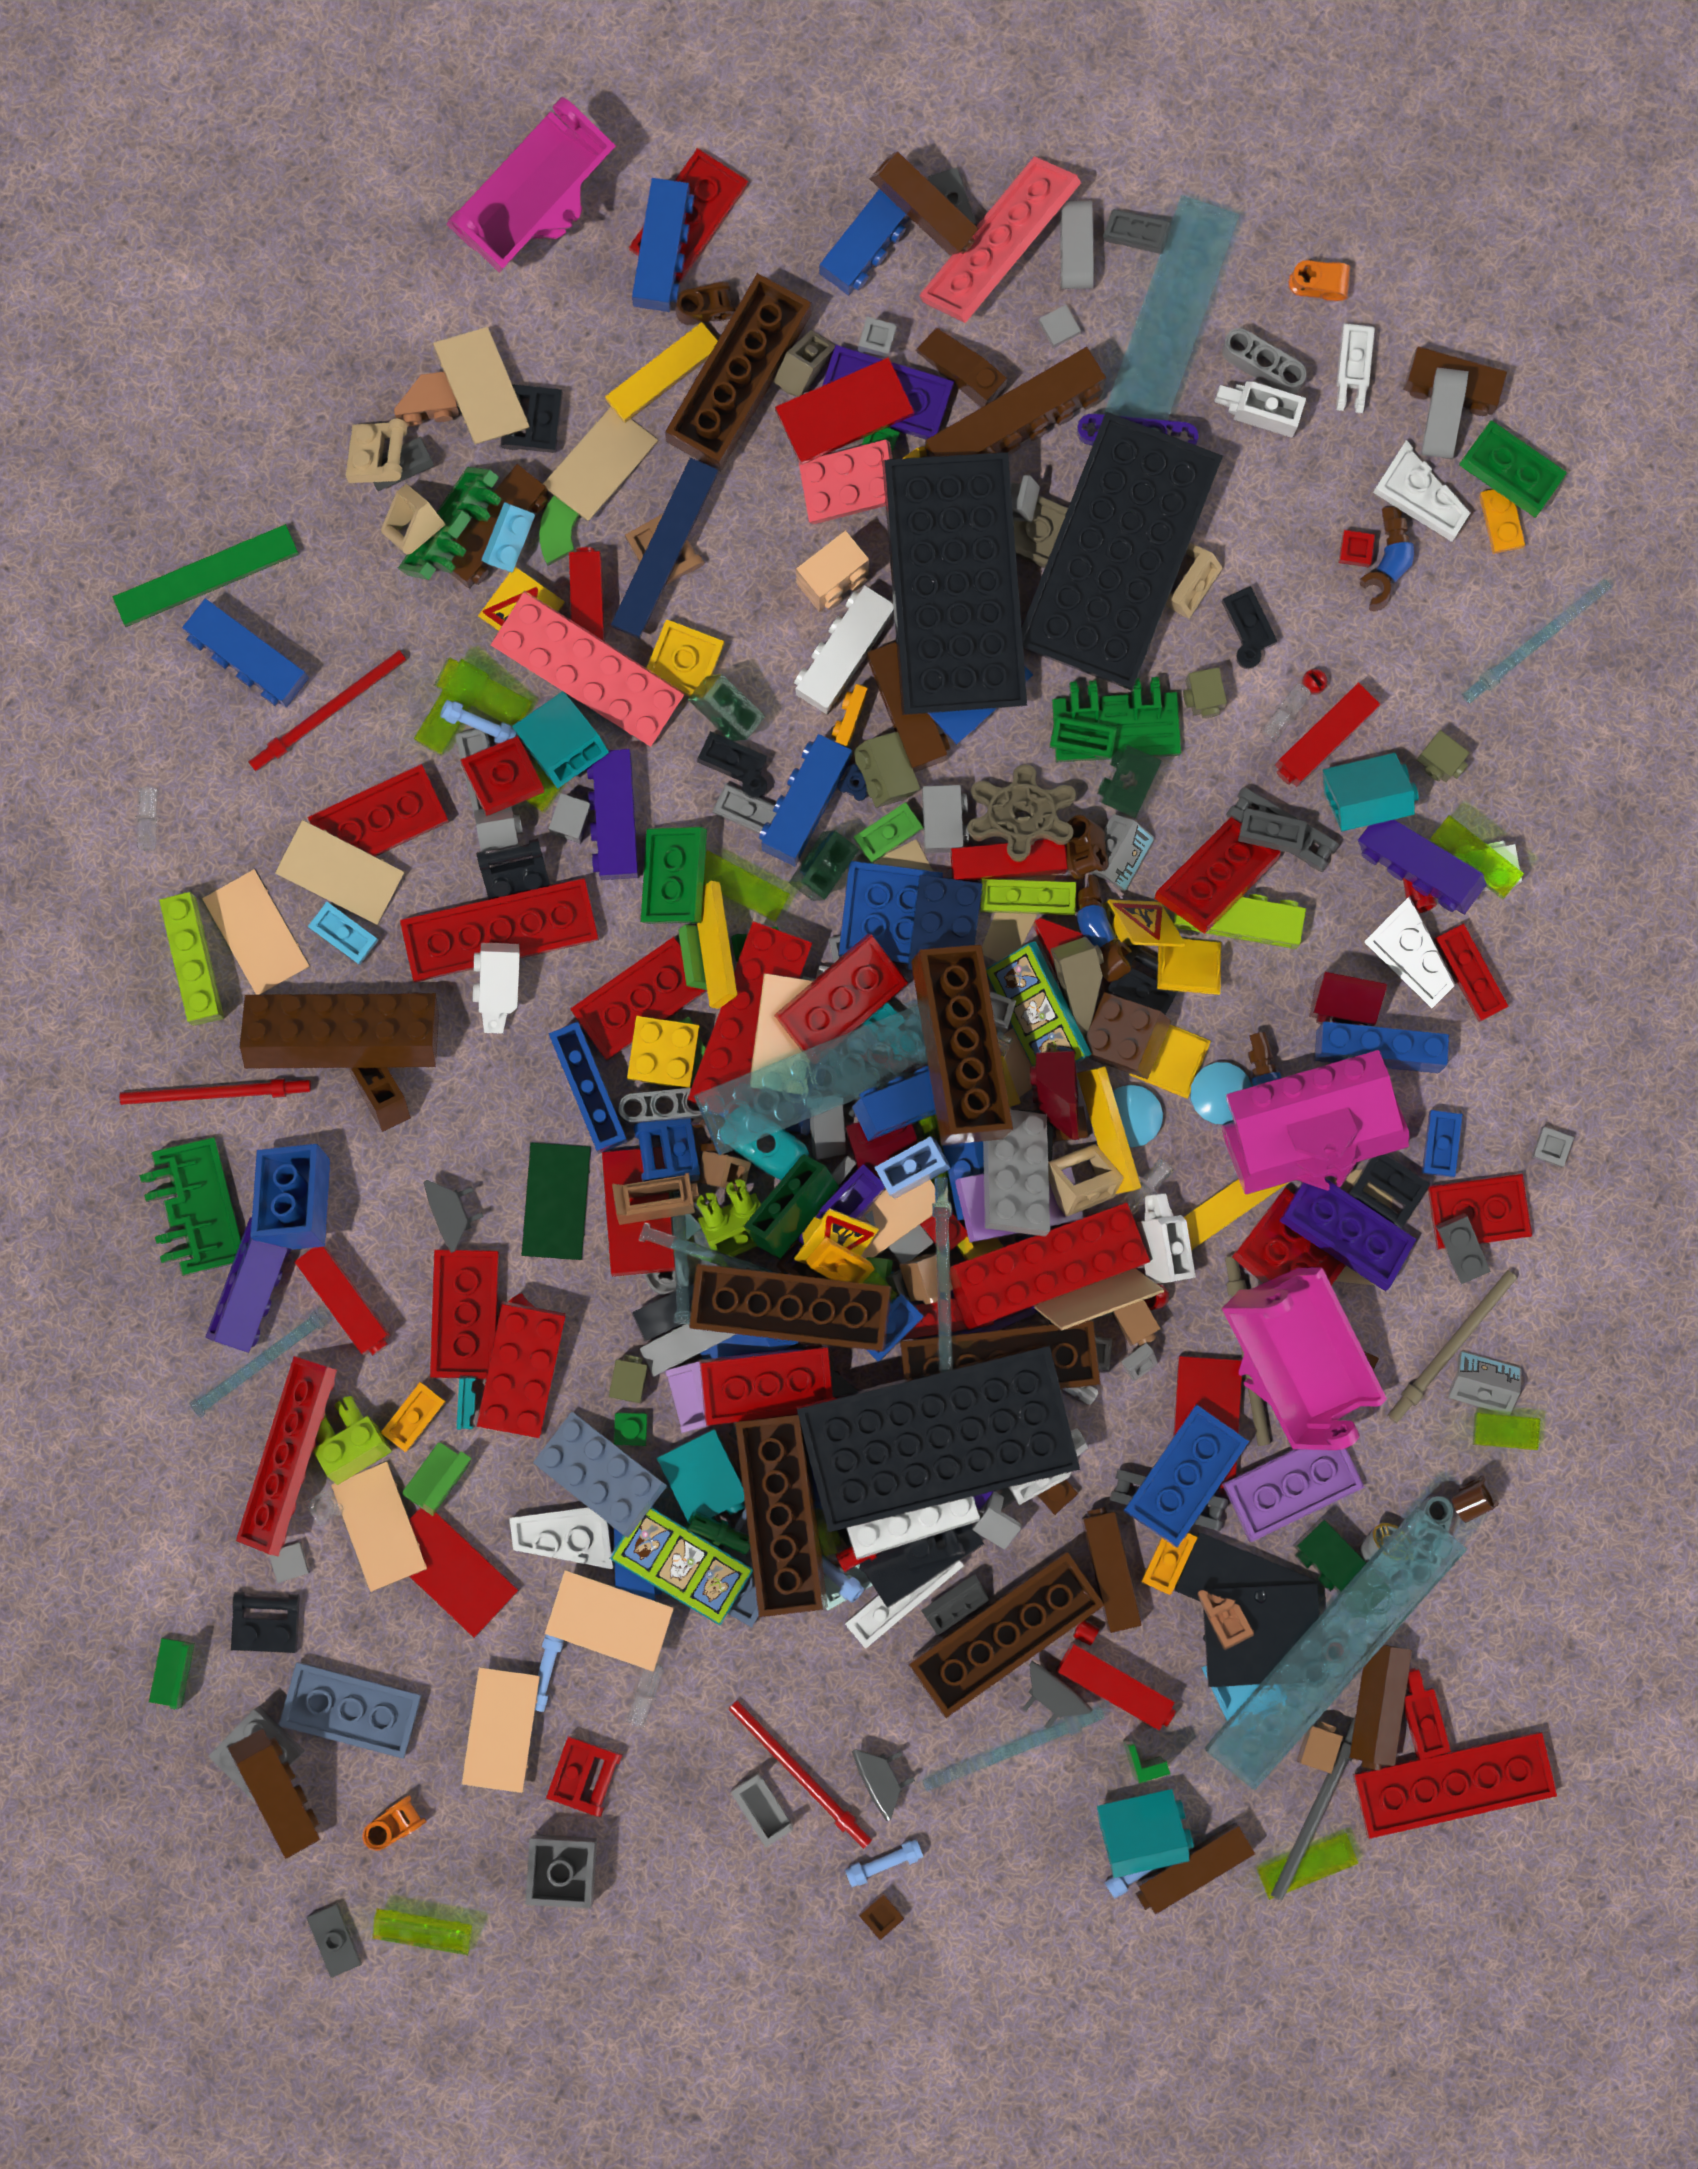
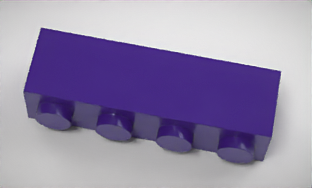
[587,749,639,881]
[1358,820,1487,915]
[205,1217,292,1353]

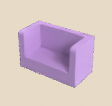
[665,1362,711,1433]

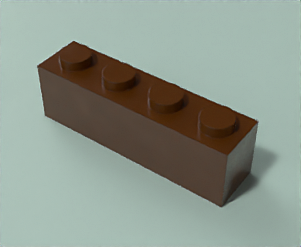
[450,464,548,589]
[867,642,951,773]
[227,1728,320,1859]

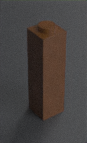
[869,151,978,256]
[1081,1507,1142,1633]
[1349,1642,1412,1770]
[1135,1823,1255,1915]

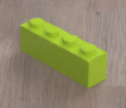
[159,892,224,1026]
[1173,894,1306,949]

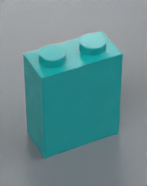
[512,691,609,789]
[1322,753,1419,832]
[657,1429,745,1524]
[1097,1789,1194,1878]

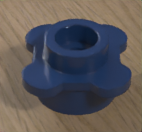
[838,764,867,801]

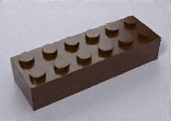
[665,273,812,472]
[925,346,1106,457]
[911,945,1013,1145]
[240,993,439,1069]
[689,1264,892,1351]
[900,1320,1100,1389]
[735,1414,828,1617]
[907,1552,1105,1718]

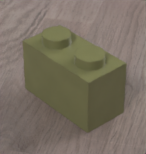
[853,732,921,808]

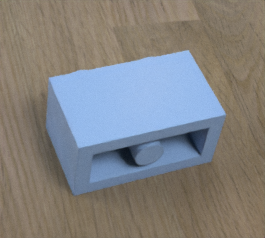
[875,1137,951,1199]

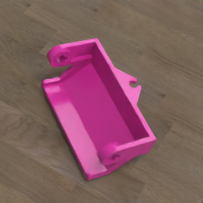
[446,97,616,273]
[1222,1050,1409,1195]
[1222,1268,1387,1450]

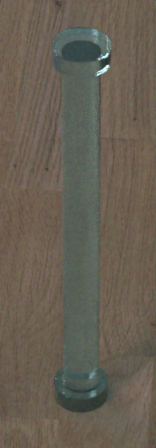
[672,1191,691,1324]
[638,1223,790,1275]
[189,1311,325,1418]

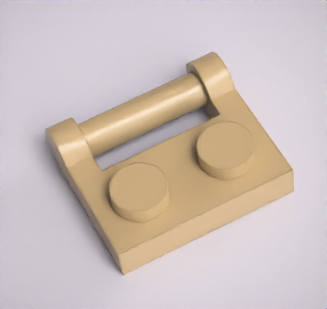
[346,419,408,483]

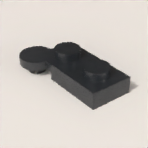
[1221,586,1278,669]
[697,731,768,799]

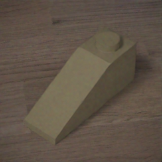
[1050,937,1104,1039]

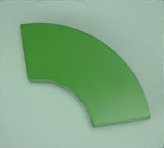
[539,496,580,566]

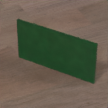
[521,1142,590,1260]

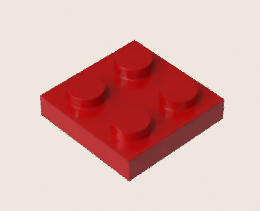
[460,736,544,817]

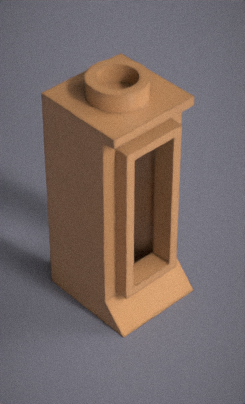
[612,1173,699,1225]

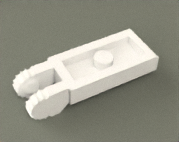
[1336,323,1375,413]

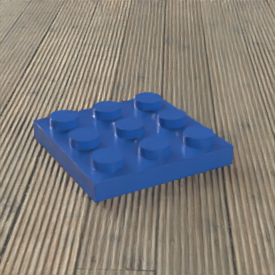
[838,861,943,964]

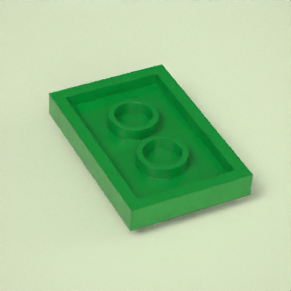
[1459,420,1568,518]
[640,827,707,924]

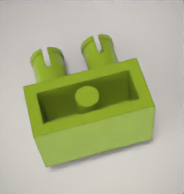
[697,1179,761,1264]
[313,1396,392,1485]

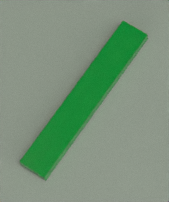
[113,524,299,627]

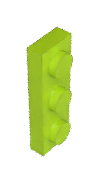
[980,879,1076,915]

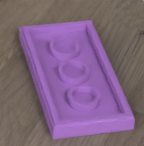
[955,1167,1084,1243]
[1222,1448,1364,1542]

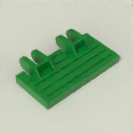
[398,467,502,580]
[1052,677,1181,763]
[139,1137,241,1276]

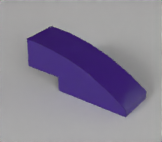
[797,1165,885,1245]

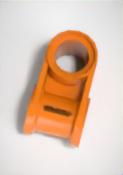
[1288,260,1350,301]
[363,1795,427,1851]

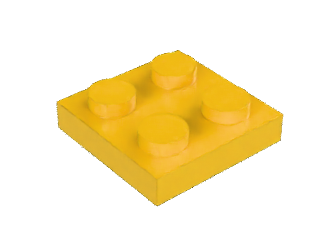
[647,619,725,701]
[627,1016,700,1088]

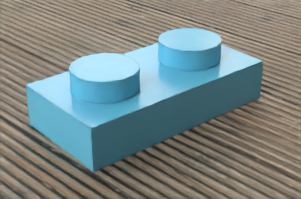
[481,502,536,573]
[308,902,379,965]

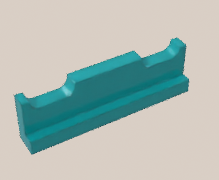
[456,1376,476,1430]

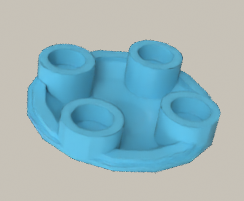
[1190,1062,1252,1125]
[1113,1085,1163,1148]

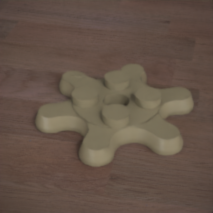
[967,765,1076,862]

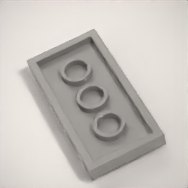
[983,1109,1050,1236]

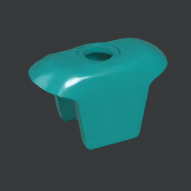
[722,1106,809,1180]

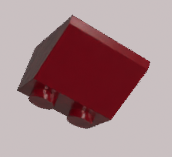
[1309,972,1387,1027]
[1030,1051,1079,1140]
[846,1122,918,1179]

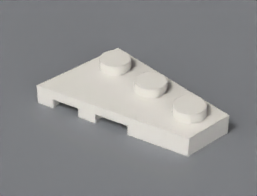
[1373,440,1470,542]
[1364,896,1455,1008]
[509,1507,614,1569]

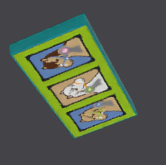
[986,941,1092,1066]
[609,1508,753,1626]

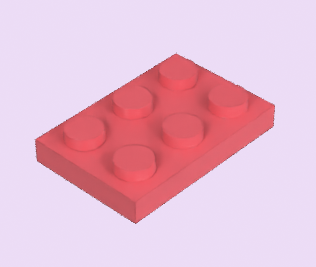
[799,440,893,524]

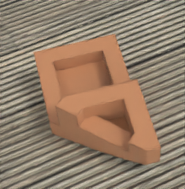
[1197,1590,1254,1650]

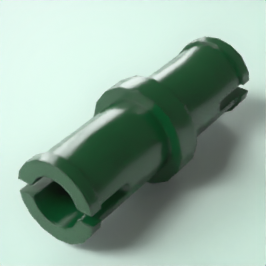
[686,1511,750,1555]

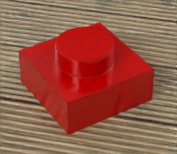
[1338,530,1375,568]

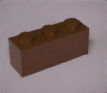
[1403,346,1507,416]

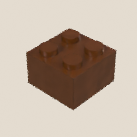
[1085,992,1171,1080]

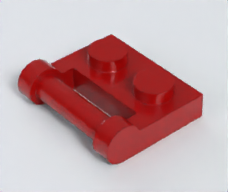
[546,1736,623,1817]

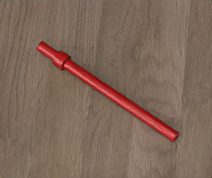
[248,650,406,772]
[119,1078,311,1105]
[728,1700,872,1849]

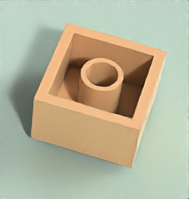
[796,530,869,612]

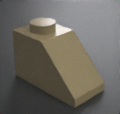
[773,330,835,397]

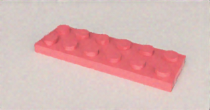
[919,156,1081,323]
[491,590,685,747]

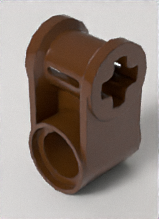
[676,282,736,325]
[1067,815,1109,880]
[1452,1476,1499,1523]

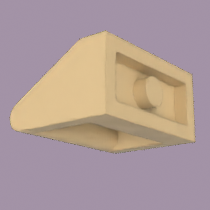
[381,484,446,554]
[1166,543,1223,619]
[1048,1144,1124,1217]

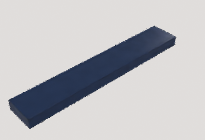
[611,457,719,639]

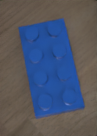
[1123,1404,1249,1548]

